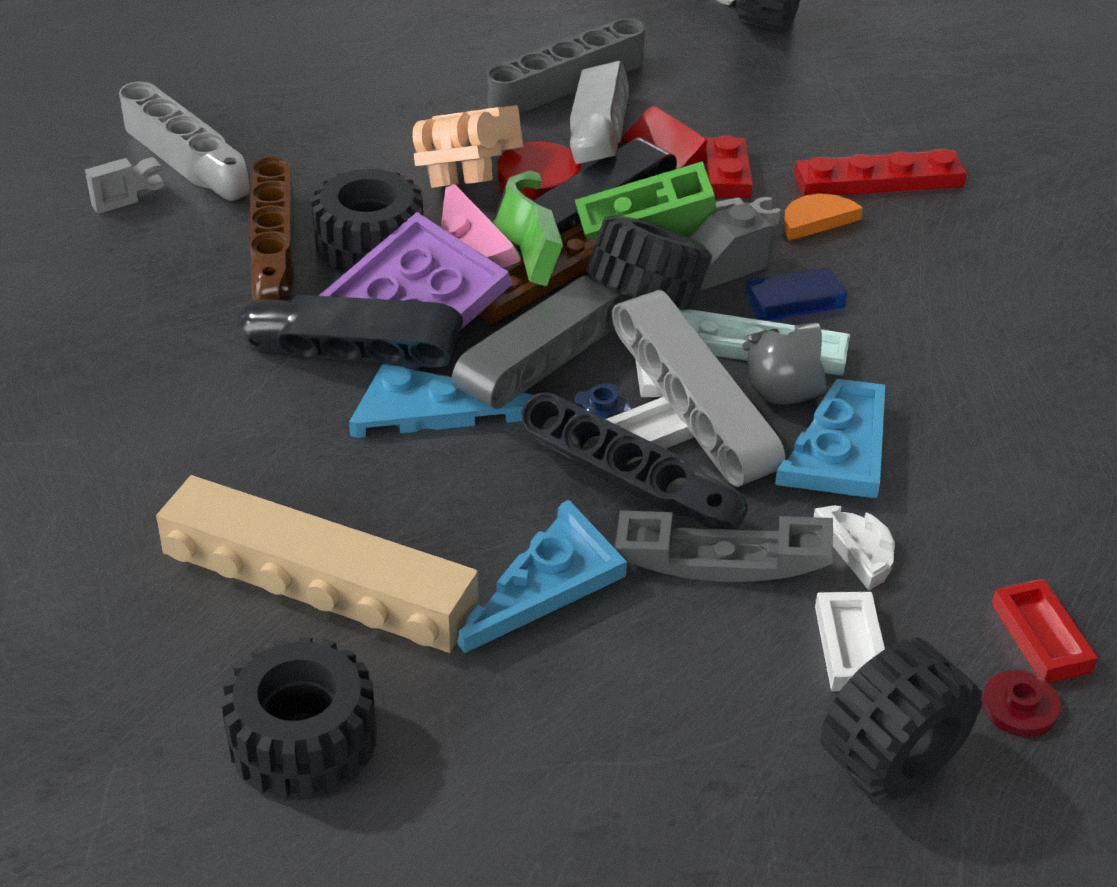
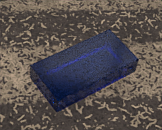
[745,267,847,321]

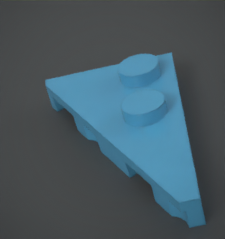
[349,364,534,438]

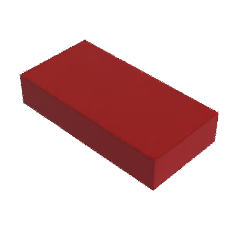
[991,579,1098,683]

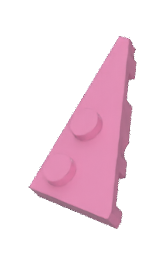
[441,184,521,268]

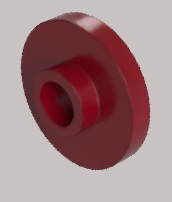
[981,670,1061,737]

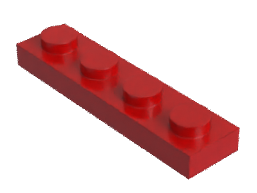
[793,149,967,196]

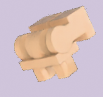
[413,105,523,188]

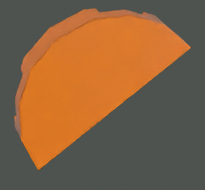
[783,194,863,241]

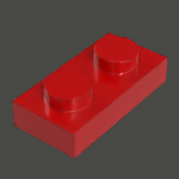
[705,135,753,198]

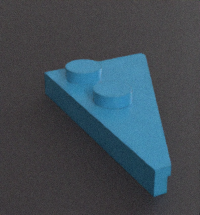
[457,500,627,653]

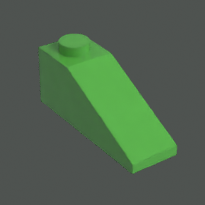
[575,162,717,240]

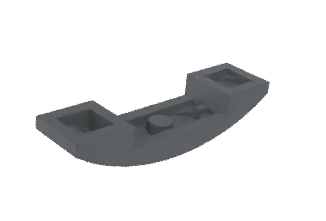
[615,511,833,582]

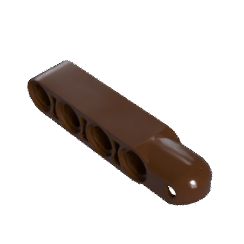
[249,156,294,301]

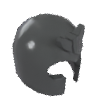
[742,323,826,405]

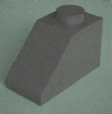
[690,202,772,291]

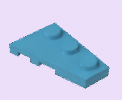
[775,379,885,498]

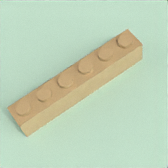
[156,475,479,653]

